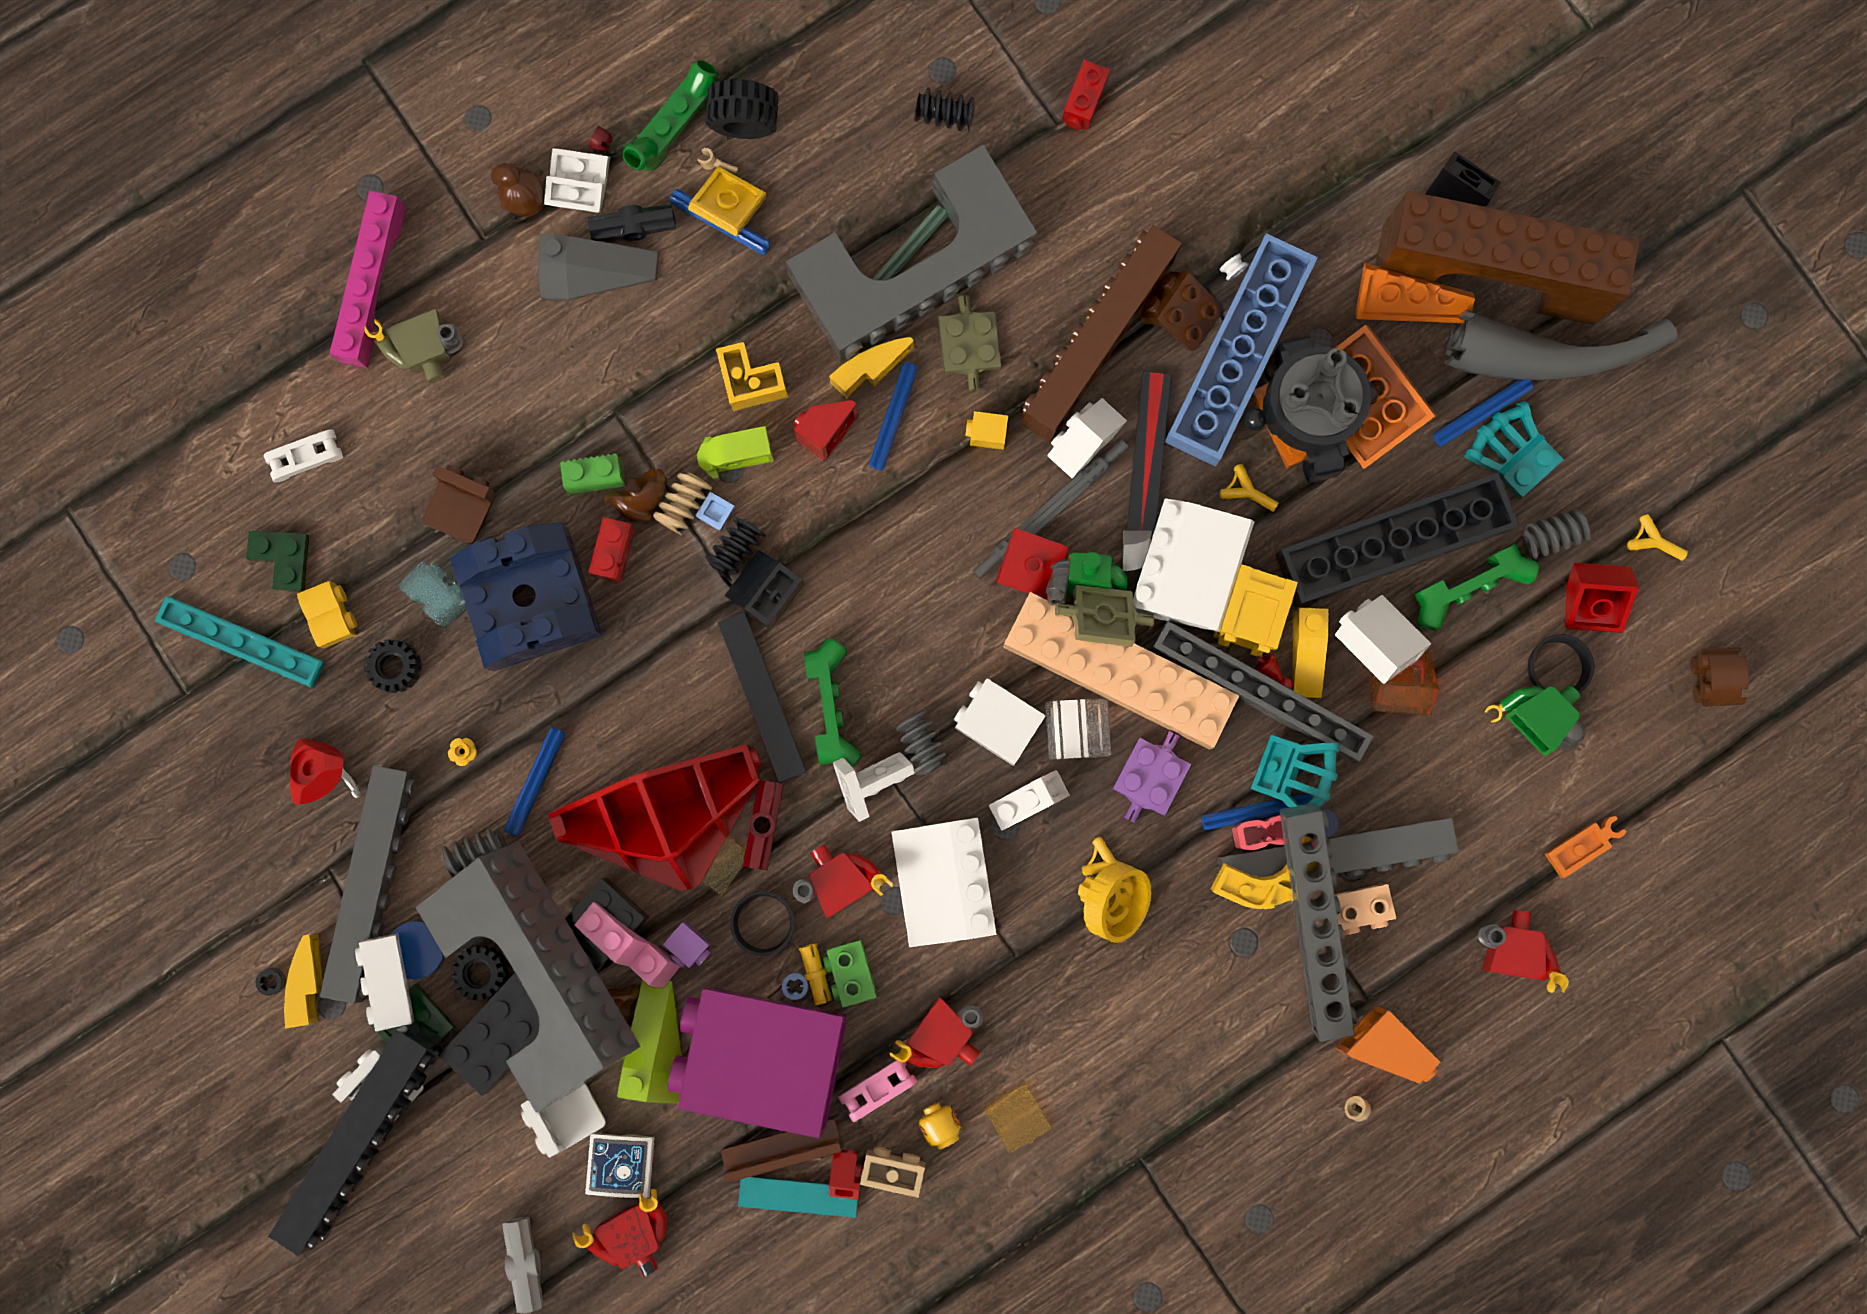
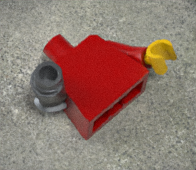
[793,844,893,918]
[1478,910,1569,993]
[890,996,983,1068]

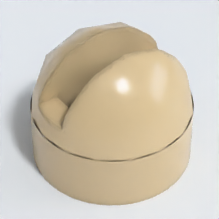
[1345,1096,1372,1122]

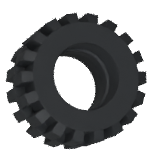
[706,79,779,139]

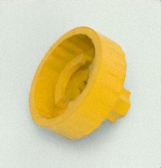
[1078,862,1151,943]

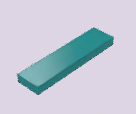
[738,1176,858,1218]

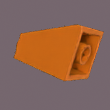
[1335,1006,1441,1084]

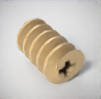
[653,471,712,536]

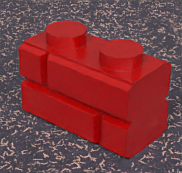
[588,517,636,584]

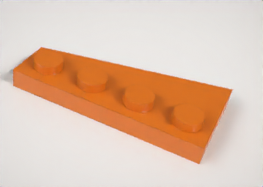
[1355,263,1475,323]

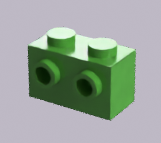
[823,939,877,1008]

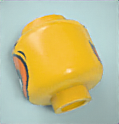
[918,1102,962,1149]

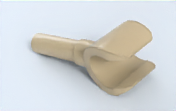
[698,148,738,174]

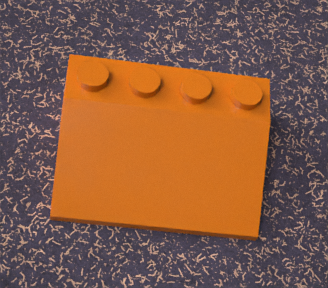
[1336,325,1437,469]

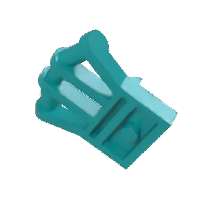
[1464,401,1564,499]
[1251,735,1339,808]

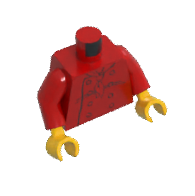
[573,1189,667,1277]

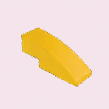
[829,337,914,399]
[284,933,324,1028]

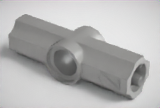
[502,1217,544,1314]

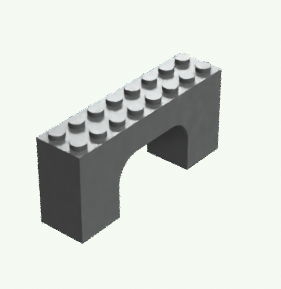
[786,145,1037,361]
[416,842,641,1113]

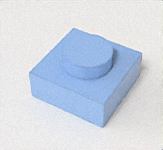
[695,492,735,532]

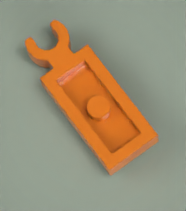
[1544,816,1626,878]

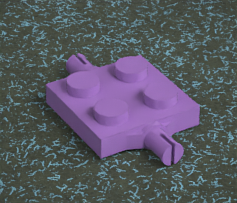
[1113,731,1191,823]

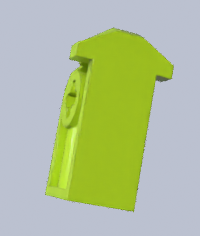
[697,426,774,480]

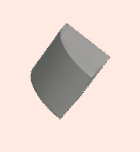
[1122,531,1152,571]

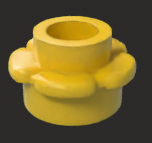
[448,738,477,766]

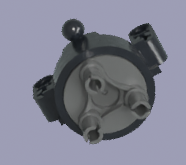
[1244,336,1379,483]

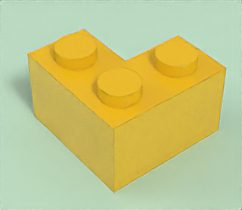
[716,342,788,411]

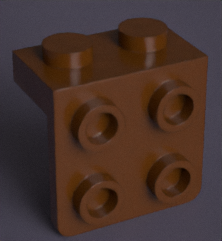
[1139,271,1223,351]
[422,465,497,544]

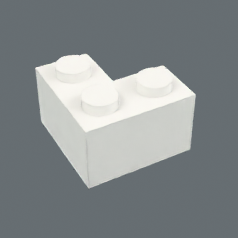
[1047,398,1127,479]

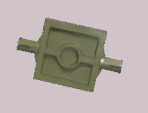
[938,295,1001,392]
[1055,585,1154,647]

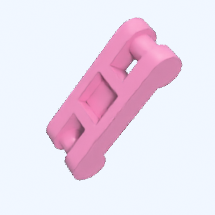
[838,1060,918,1122]

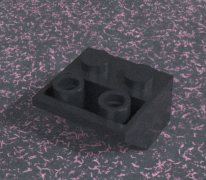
[724,550,805,630]

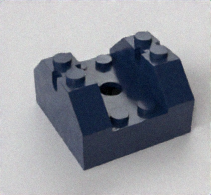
[450,522,603,672]

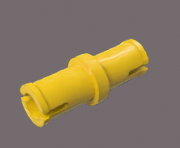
[798,943,833,1005]

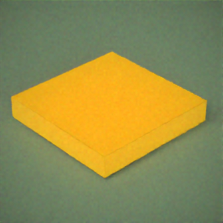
[688,166,766,237]

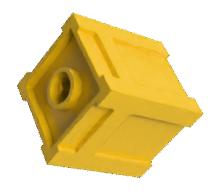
[1213,564,1298,657]

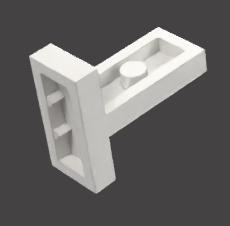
[833,752,915,822]
[989,770,1070,831]

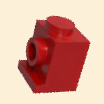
[829,1150,862,1200]

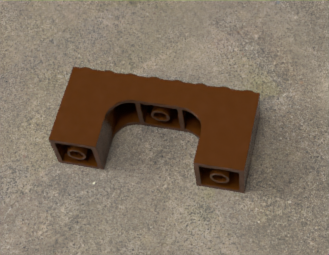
[1375,191,1640,325]

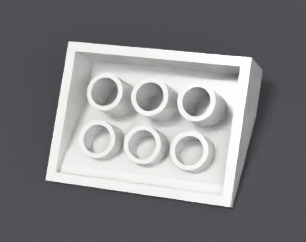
[1133,499,1254,632]
[891,818,996,947]

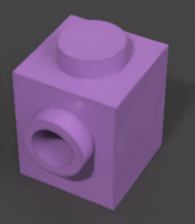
[663,921,712,968]

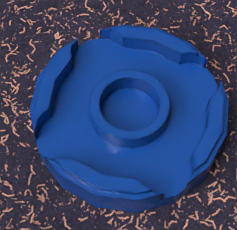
[392,921,445,980]

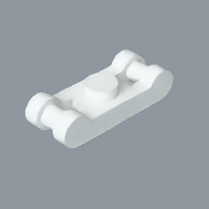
[264,430,343,483]

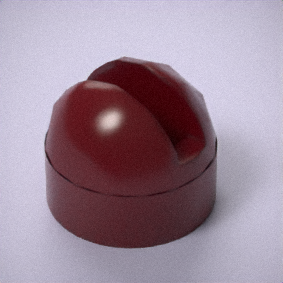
[589,126,612,151]

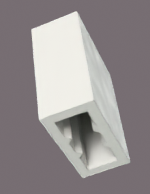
[1335,595,1431,684]
[954,678,1046,766]

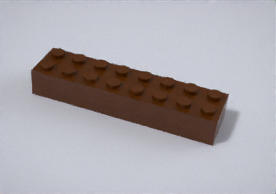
[1022,225,1182,443]

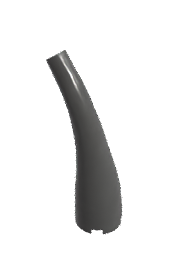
[1444,310,1678,380]

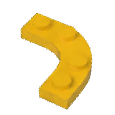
[1211,835,1318,909]

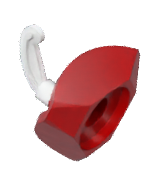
[289,738,361,805]

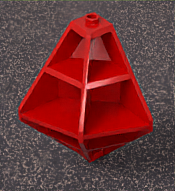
[548,744,762,892]

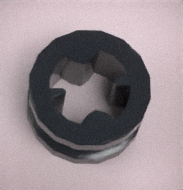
[256,968,286,996]

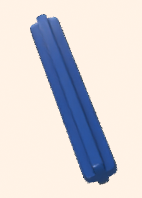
[670,189,771,255]
[869,362,918,471]
[1433,380,1534,447]
[504,727,565,836]
[1201,793,1314,830]

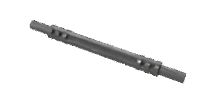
[973,440,1129,579]

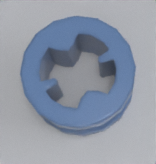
[782,973,809,1000]

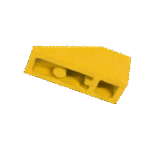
[1292,608,1328,698]

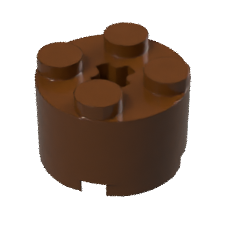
[1691,647,1749,707]

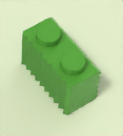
[560,453,626,495]

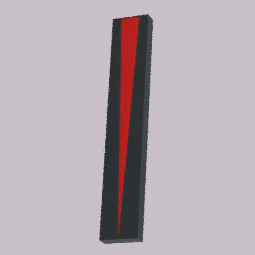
[1126,371,1171,540]

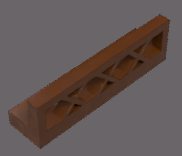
[720,1118,843,1183]

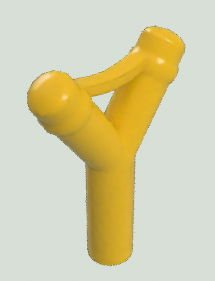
[1219,464,1279,512]
[1627,514,1688,561]
[1082,837,1142,876]

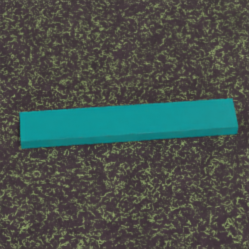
[154,595,325,688]

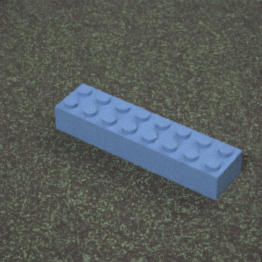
[1165,233,1318,467]

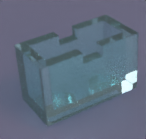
[398,561,466,628]

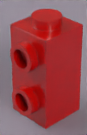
[1062,60,1110,130]

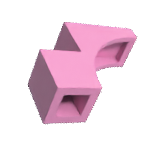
[575,902,680,989]

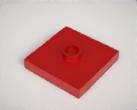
[995,528,1069,600]

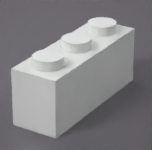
[355,933,414,1031]

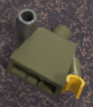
[364,309,463,383]

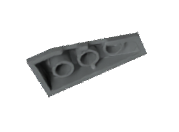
[538,234,659,301]

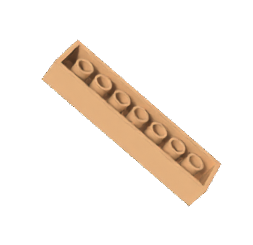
[1003,592,1239,749]

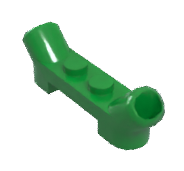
[622,60,718,171]
[1414,544,1540,631]
[804,638,862,768]

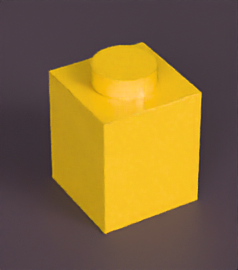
[965,412,1008,450]

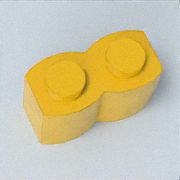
[297,581,357,648]

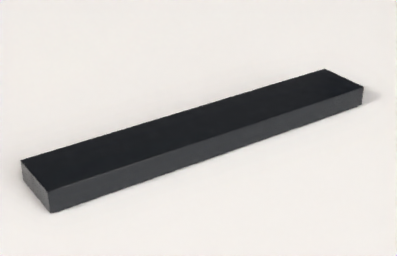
[718,612,807,783]

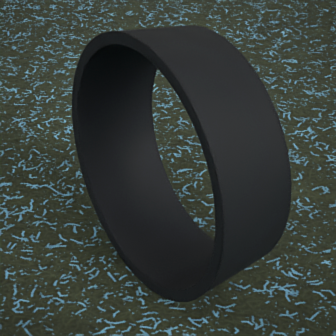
[1528,634,1595,693]
[730,891,795,956]

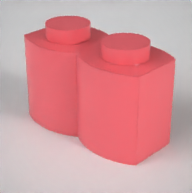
[1232,815,1284,850]

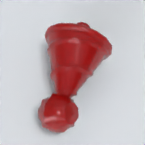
[1254,653,1294,690]

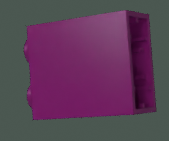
[668,987,849,1138]

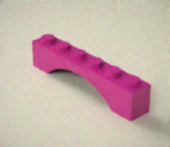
[329,191,406,368]

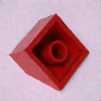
[793,400,859,461]
[1565,563,1639,633]

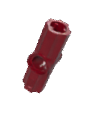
[743,780,784,871]

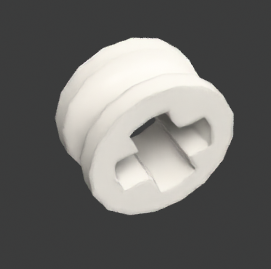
[1220,254,1248,281]

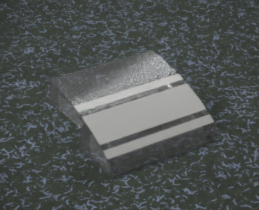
[1045,699,1111,760]

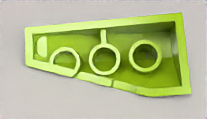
[617,979,682,1103]

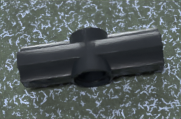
[588,203,676,242]

